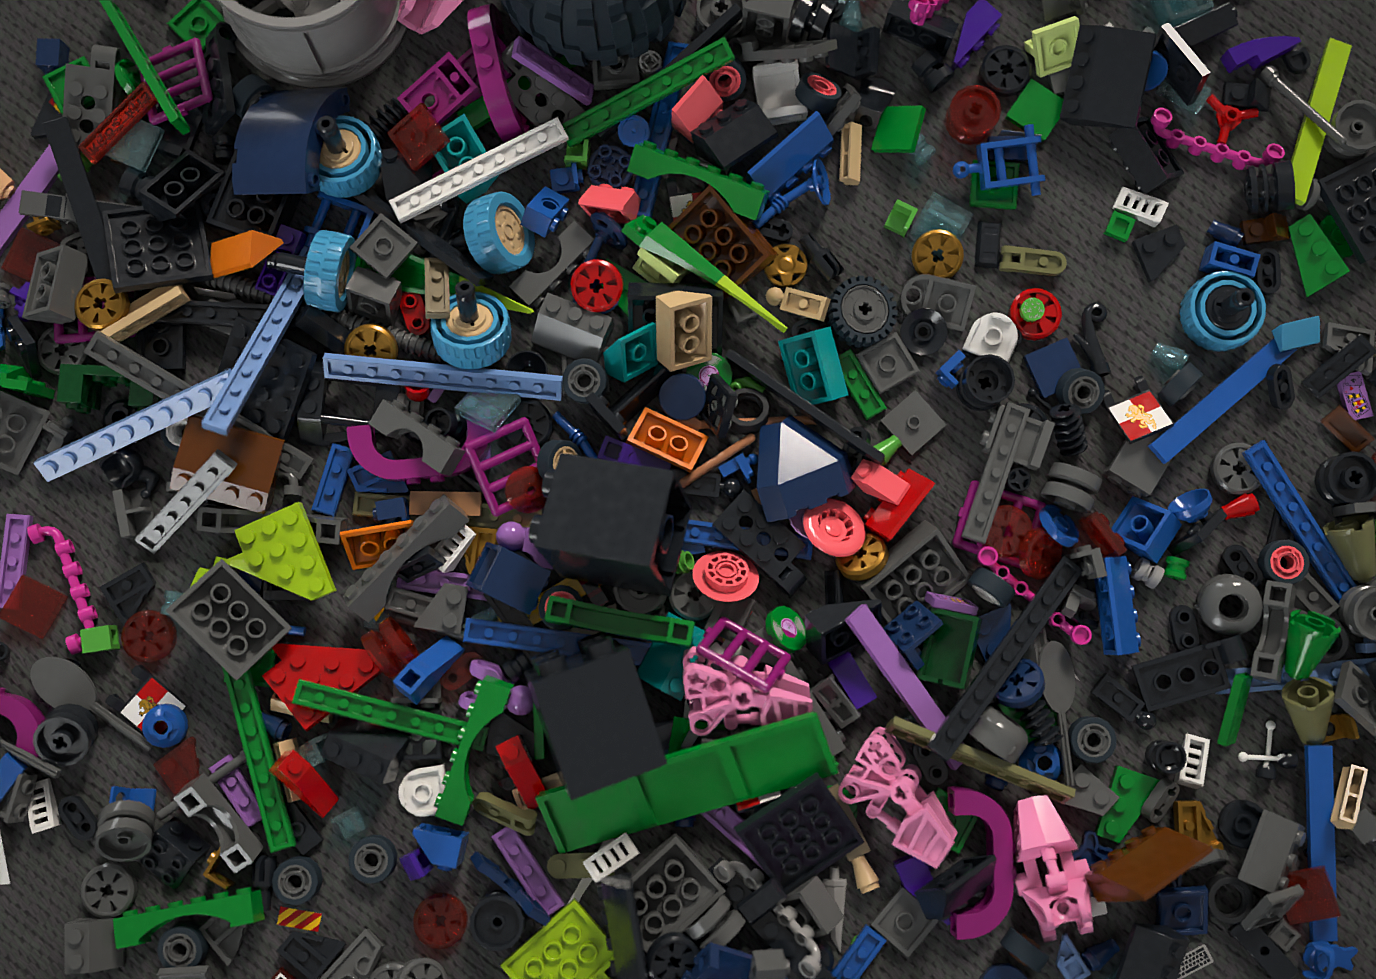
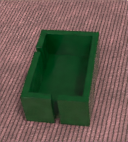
[916,607,982,690]

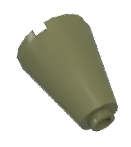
[1323,514,1376,583]
[1282,677,1335,745]

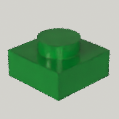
[1103,211,1136,243]

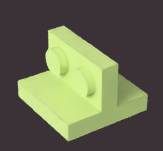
[1024,16,1080,78]
[633,248,691,283]

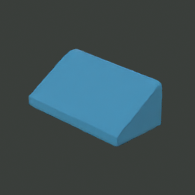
[1272,316,1320,352]

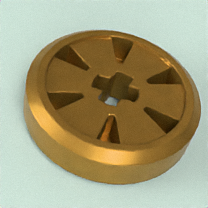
[911,229,964,279]
[75,279,130,331]
[344,324,398,360]
[836,533,889,581]

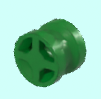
[1163,556,1190,581]

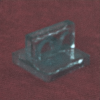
[909,192,974,251]

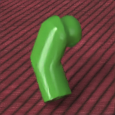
[730,377,765,393]

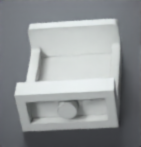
[752,59,808,125]

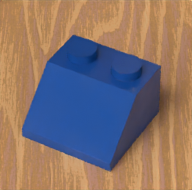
[1107,496,1182,564]
[413,823,470,871]

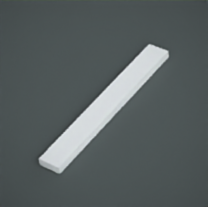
[389,117,569,224]

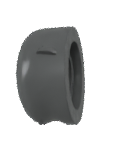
[1194,574,1263,636]
[969,706,1028,764]

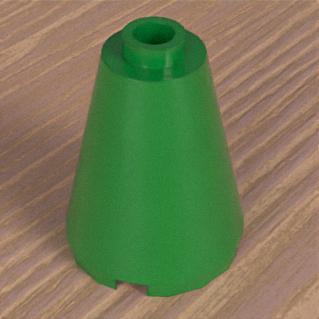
[1284,610,1341,680]

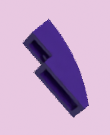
[1220,36,1301,73]
[827,651,877,709]
[399,847,434,881]

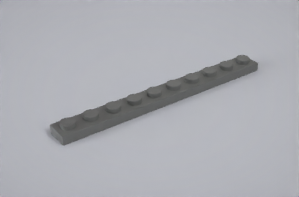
[84,330,314,480]

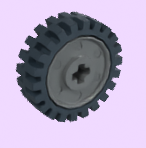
[826,276,898,348]

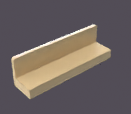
[100,285,190,343]

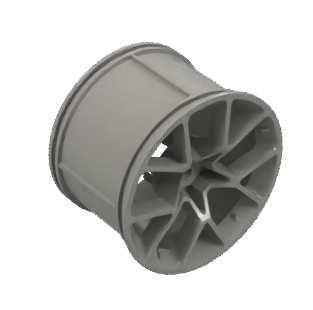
[217,0,407,89]

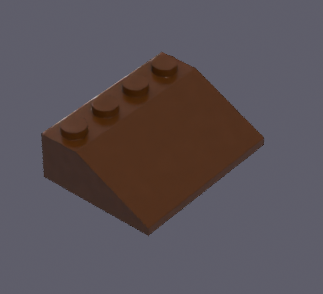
[668,185,779,301]
[169,415,285,514]
[1084,825,1213,902]

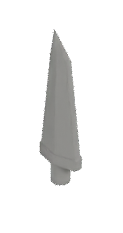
[822,866,847,953]

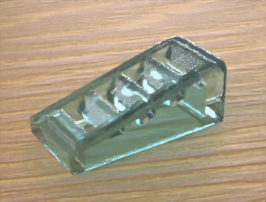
[1156,79,1212,114]

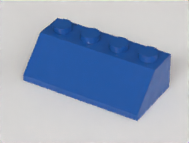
[746,111,834,205]
[1094,556,1141,655]

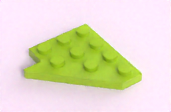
[225,502,336,600]
[500,898,614,979]

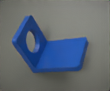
[109,786,157,811]

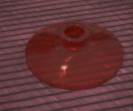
[505,466,547,513]

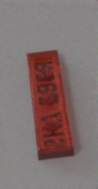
[78,81,158,164]

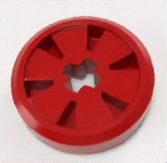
[571,259,623,312]
[1008,288,1062,340]

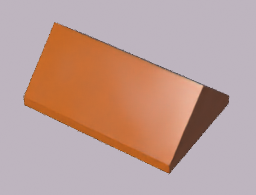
[210,230,284,278]
[626,407,709,473]
[340,520,414,570]

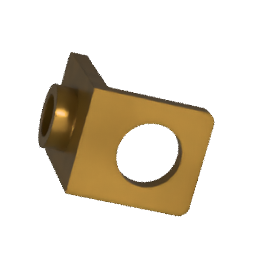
[26,217,62,236]
[1323,713,1360,743]
[203,848,235,889]

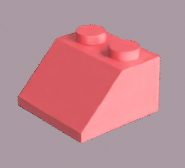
[672,75,723,143]
[578,184,641,224]

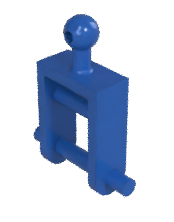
[953,124,1046,196]
[303,191,378,248]

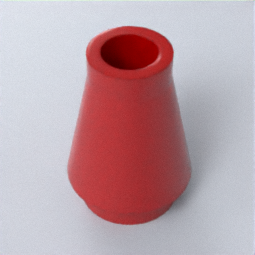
[1220,493,1260,520]

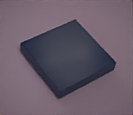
[1023,338,1081,399]
[1156,886,1208,936]

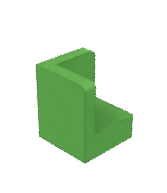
[564,139,591,169]
[884,199,918,237]
[80,625,120,653]

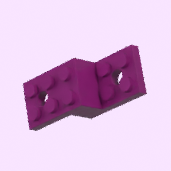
[397,37,512,135]

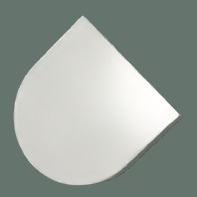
[963,312,1018,363]
[399,764,446,817]

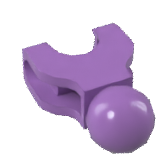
[496,522,553,569]
[458,659,533,716]

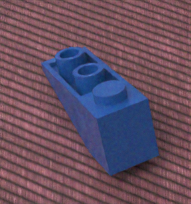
[393,635,465,705]

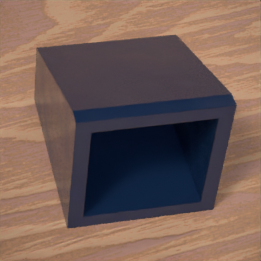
[465,542,551,615]

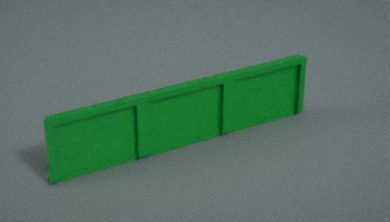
[535,711,839,854]

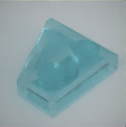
[455,392,521,433]

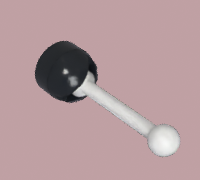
[1255,720,1277,780]
[1238,749,1298,769]

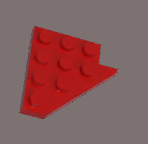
[262,643,385,731]

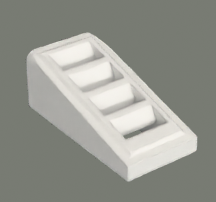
[1113,187,1169,228]
[434,524,476,573]
[1174,733,1210,789]
[28,778,62,834]
[583,833,639,883]

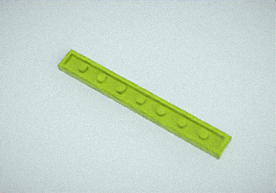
[1291,38,1352,206]

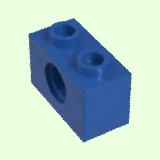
[520,186,570,238]
[1199,241,1260,279]

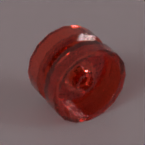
[944,85,1001,145]
[361,617,420,679]

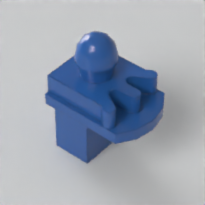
[718,453,758,484]

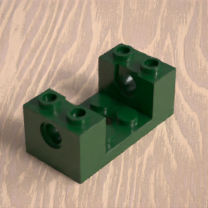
[57,364,164,414]

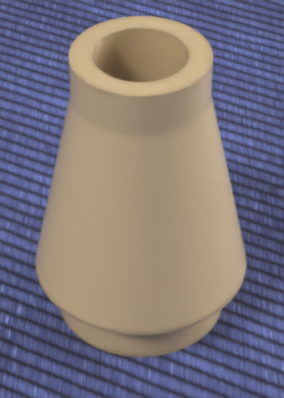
[851,855,880,894]

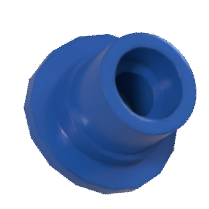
[618,115,650,148]

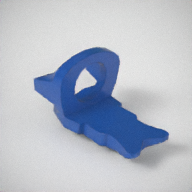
[1302,940,1358,979]

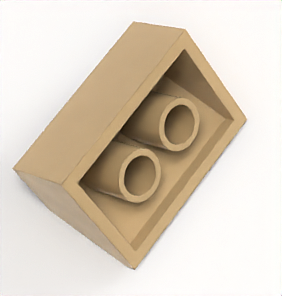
[656,291,712,372]

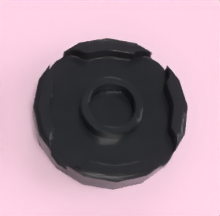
[1218,799,1263,849]

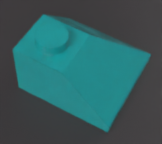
[603,322,658,382]

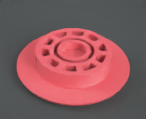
[803,498,866,557]
[693,551,759,602]

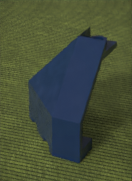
[757,415,857,522]

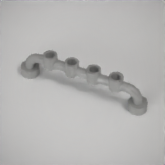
[714,860,821,979]

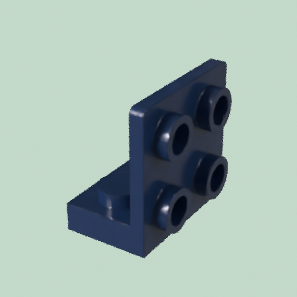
[883,601,943,671]

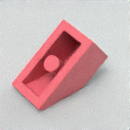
[851,459,911,505]

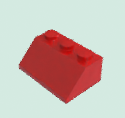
[863,469,935,543]

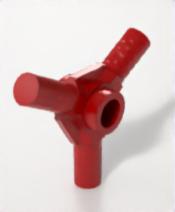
[1205,94,1259,144]

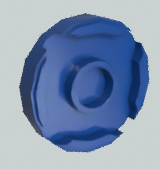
[1039,504,1079,547]

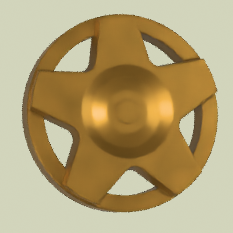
[764,244,807,287]

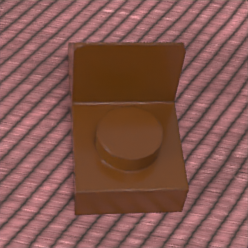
[1239,213,1290,245]

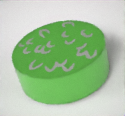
[1019,298,1045,322]

